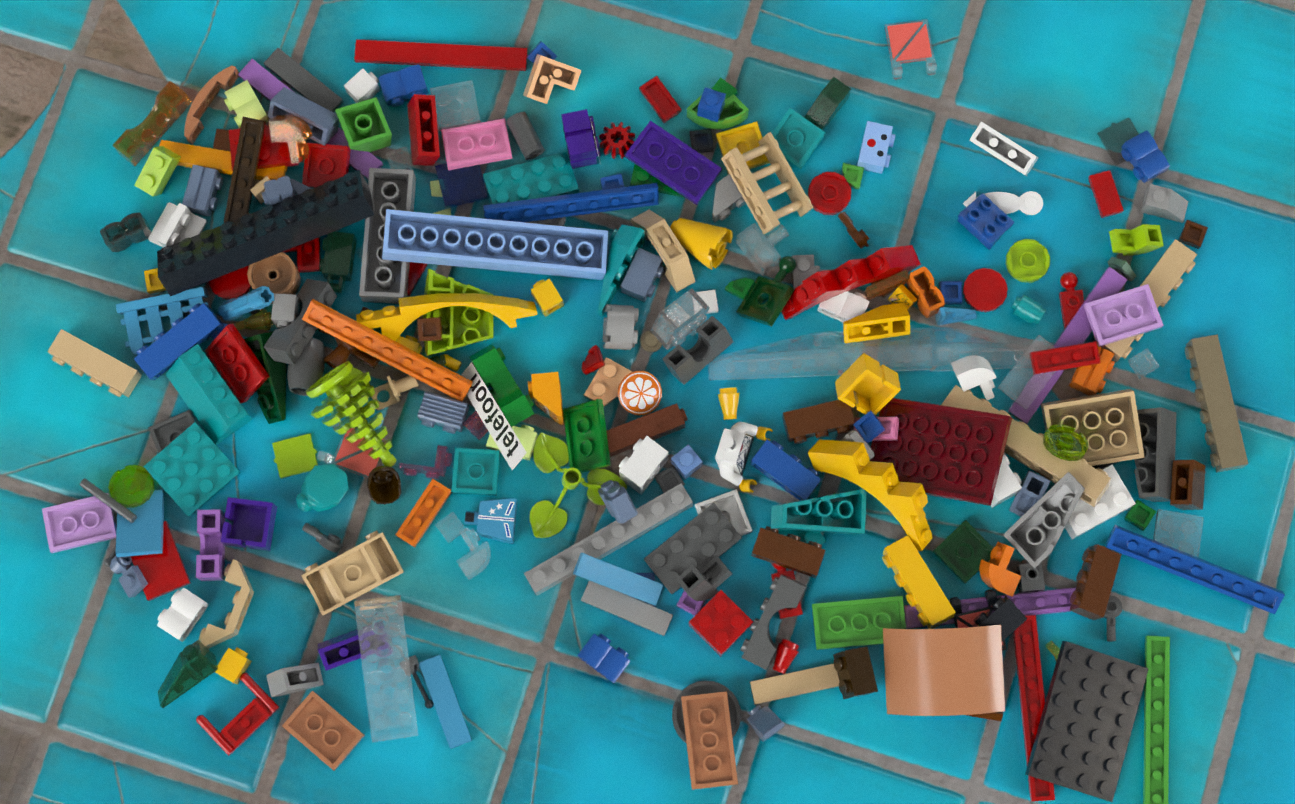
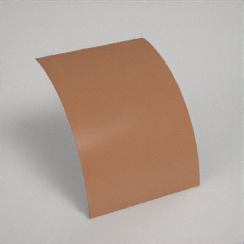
[883,625,1005,716]

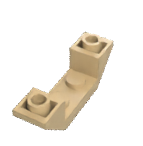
[630,210,695,293]
[199,559,254,649]

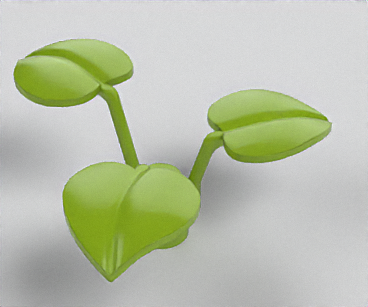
[529,432,627,538]

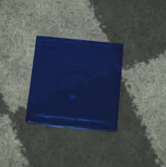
[435,163,488,208]

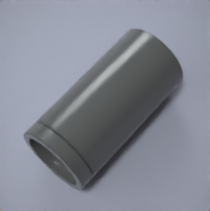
[506,112,545,160]

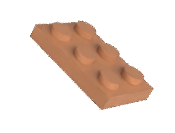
[282,691,365,771]

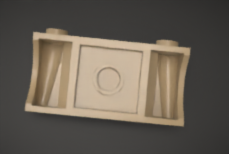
[301,530,404,616]

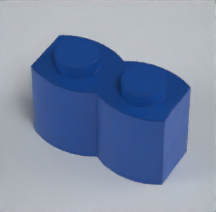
[378,65,429,107]
[1121,130,1170,183]
[577,633,630,684]

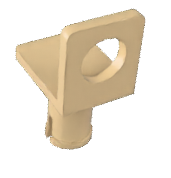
[372,375,418,410]

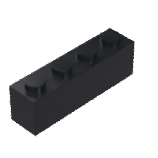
[965,596,1027,641]

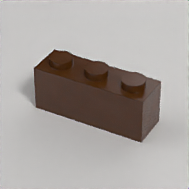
[782,400,855,444]
[751,526,826,578]
[1070,544,1122,620]

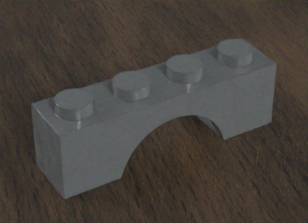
[264,279,337,365]
[740,574,807,670]

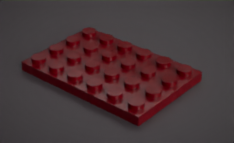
[870,398,1012,506]

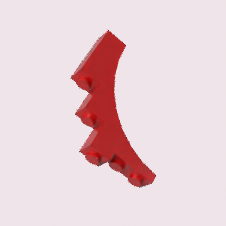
[781,245,921,320]

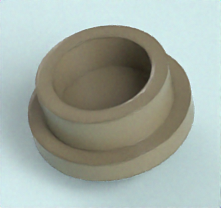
[640,330,662,353]

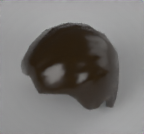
[367,466,401,505]

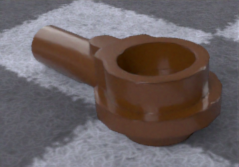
[838,211,870,249]

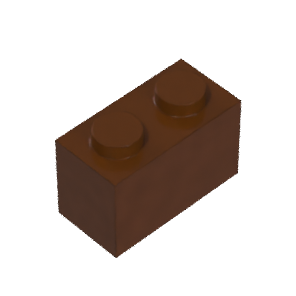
[1170,460,1206,510]

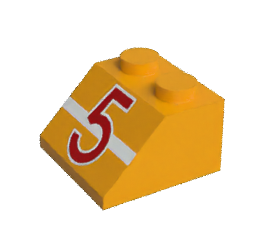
[528,372,564,425]

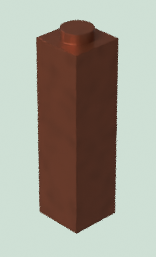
[607,403,688,457]

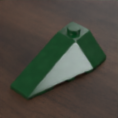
[244,331,286,424]

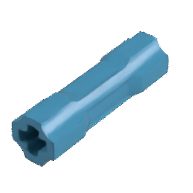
[218,286,274,321]

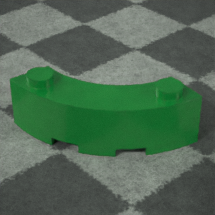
[469,344,535,427]

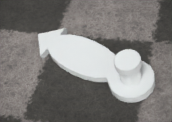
[963,191,1044,215]

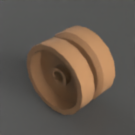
[247,252,301,304]

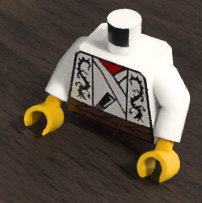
[715,422,773,493]

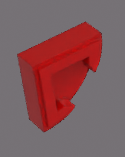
[582,345,605,375]

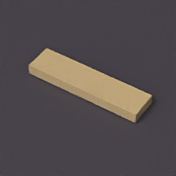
[750,664,839,705]

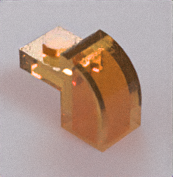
[268,115,313,163]

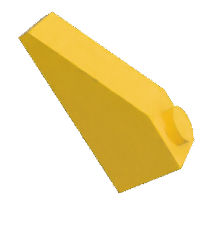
[843,302,910,343]

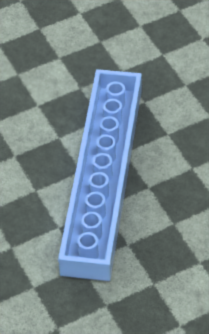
[382,209,608,280]

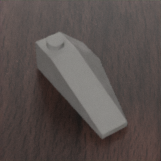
[1003,472,1085,568]

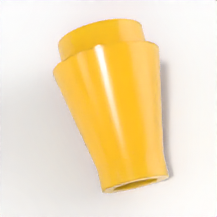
[717,387,740,420]

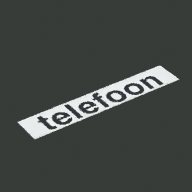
[461,362,527,470]

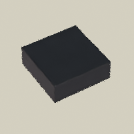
[689,129,714,153]

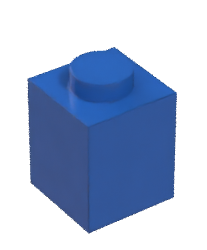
[697,87,726,122]

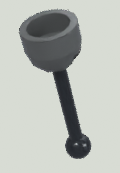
[399,655,434,709]

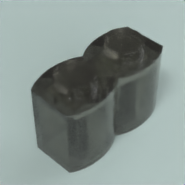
[100,213,152,252]

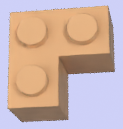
[523,54,582,104]

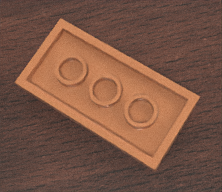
[681,691,738,790]

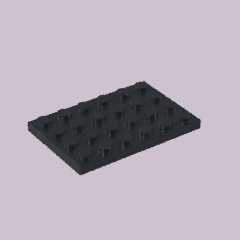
[1025,641,1148,802]

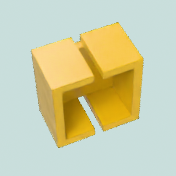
[835,353,901,415]

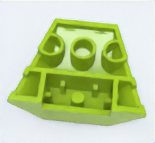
[423,269,494,356]

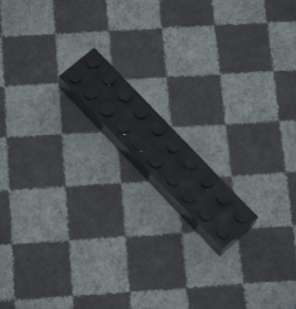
[157,170,374,297]

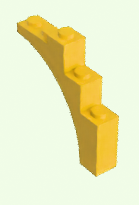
[808,439,933,551]

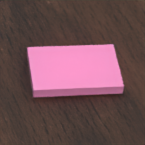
[441,118,513,170]

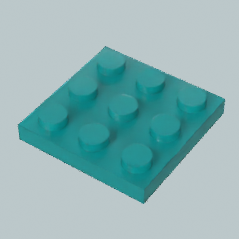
[143,422,241,517]

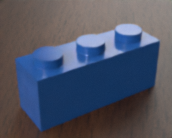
[750,440,821,501]

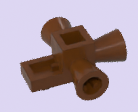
[318,307,380,369]

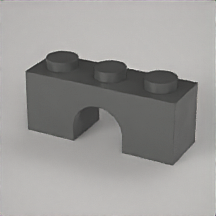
[662,316,733,385]

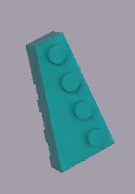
[771,489,866,535]

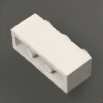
[970,122,1039,176]

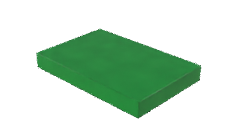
[563,399,611,473]

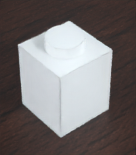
[344,69,380,103]

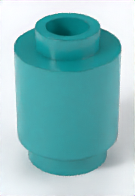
[1011,295,1046,324]

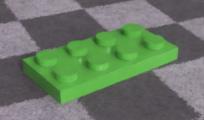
[811,596,906,650]

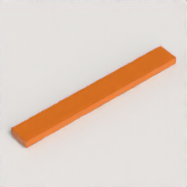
[302,299,473,402]

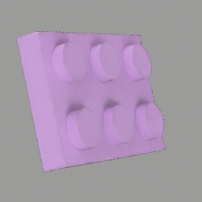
[1084,284,1164,347]
[42,493,117,553]

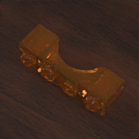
[112,81,192,166]

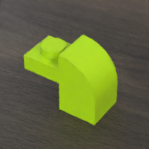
[1109,224,1164,256]

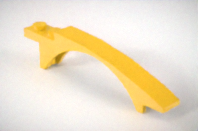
[356,293,537,342]

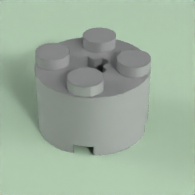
[603,304,639,350]

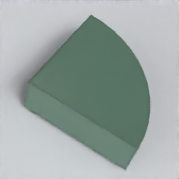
[1107,257,1136,282]

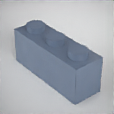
[268,87,339,146]

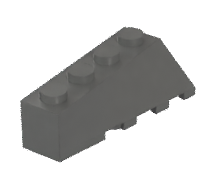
[1134,407,1176,502]

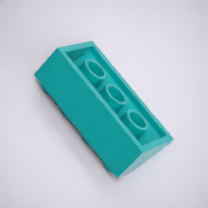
[166,344,253,445]

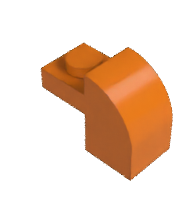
[979,542,1021,597]

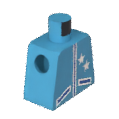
[465,498,518,544]

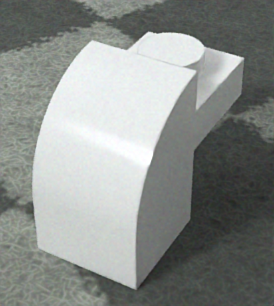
[951,355,997,400]

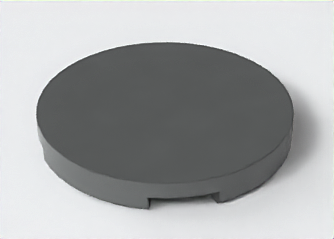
[672,681,741,743]

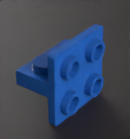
[957,194,1014,250]

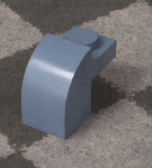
[1009,470,1050,517]

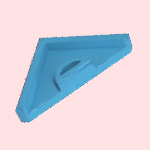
[935,307,977,326]

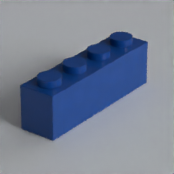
[134,303,224,381]

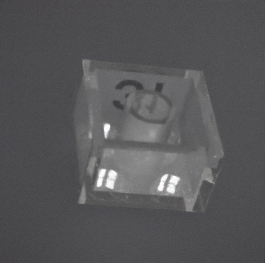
[650,289,710,350]

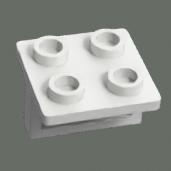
[148,202,207,247]

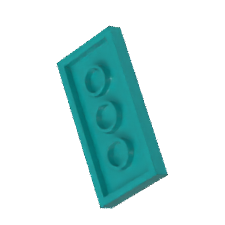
[483,152,579,204]

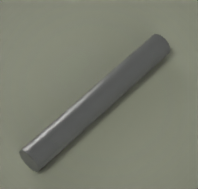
[80,478,137,523]

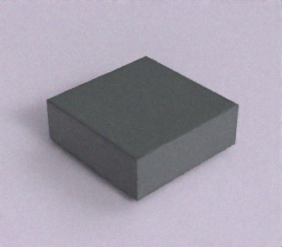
[654,465,685,493]

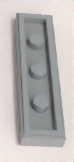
[581,581,673,636]

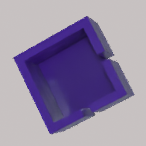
[561,109,600,169]
[221,497,277,551]

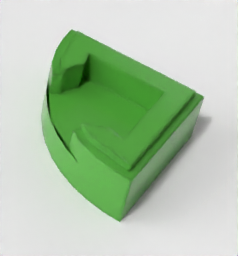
[842,163,864,190]

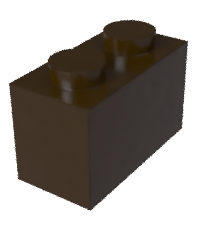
[833,647,878,699]

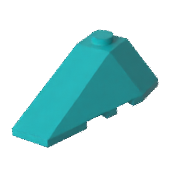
[598,224,645,317]

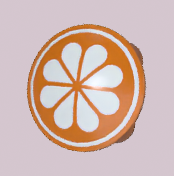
[617,371,662,415]

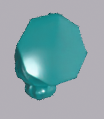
[296,464,349,512]

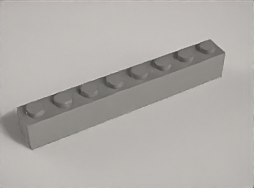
[524,483,693,596]

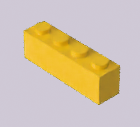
[882,535,956,629]

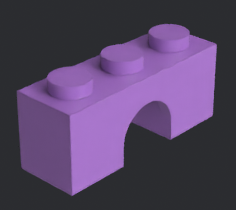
[196,509,225,581]

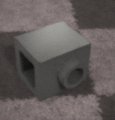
[1015,560,1045,593]

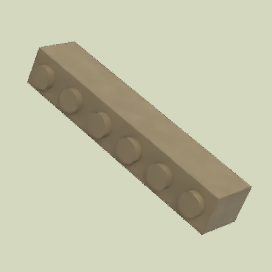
[1185,334,1248,473]

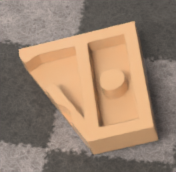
[584,357,632,407]

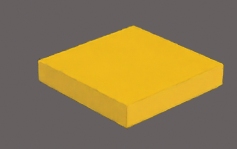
[716,121,770,174]

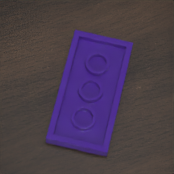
[625,121,722,205]

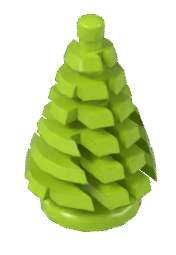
[306,361,397,467]

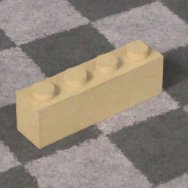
[47,329,142,398]

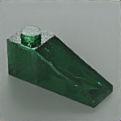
[804,76,851,130]
[158,640,218,708]

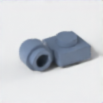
[110,556,148,598]

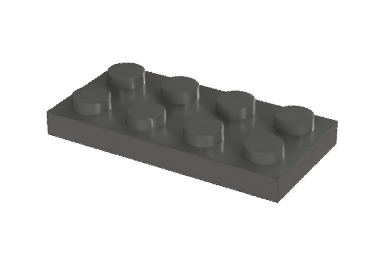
[644,503,743,594]

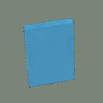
[115,490,165,557]

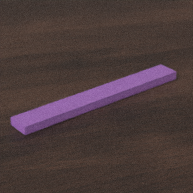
[238,59,383,180]
[1008,267,1128,424]
[904,587,1076,629]

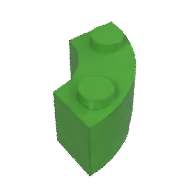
[687,94,749,129]

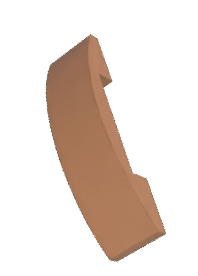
[184,65,239,145]

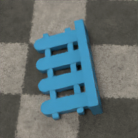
[116,287,210,355]

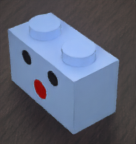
[857,121,895,174]

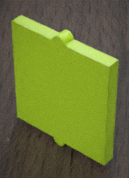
[272,433,318,479]

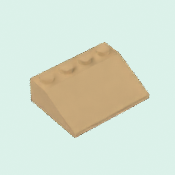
[1041,389,1145,466]

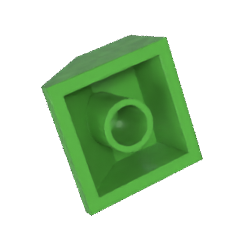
[335,97,392,152]

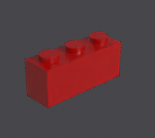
[407,94,440,166]

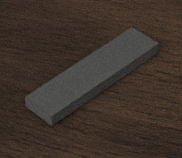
[264,48,343,112]

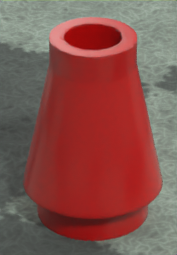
[772,638,799,674]

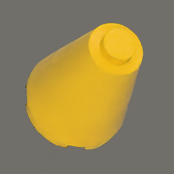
[670,218,733,270]

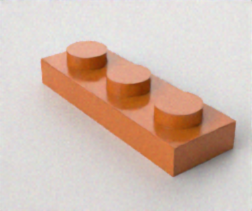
[395,478,452,548]

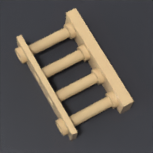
[721,132,813,235]

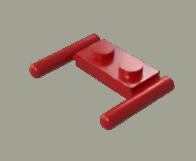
[196,673,279,756]

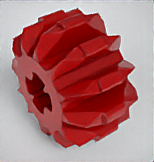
[599,122,635,159]

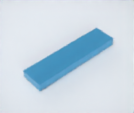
[573,553,663,606]
[419,655,472,749]

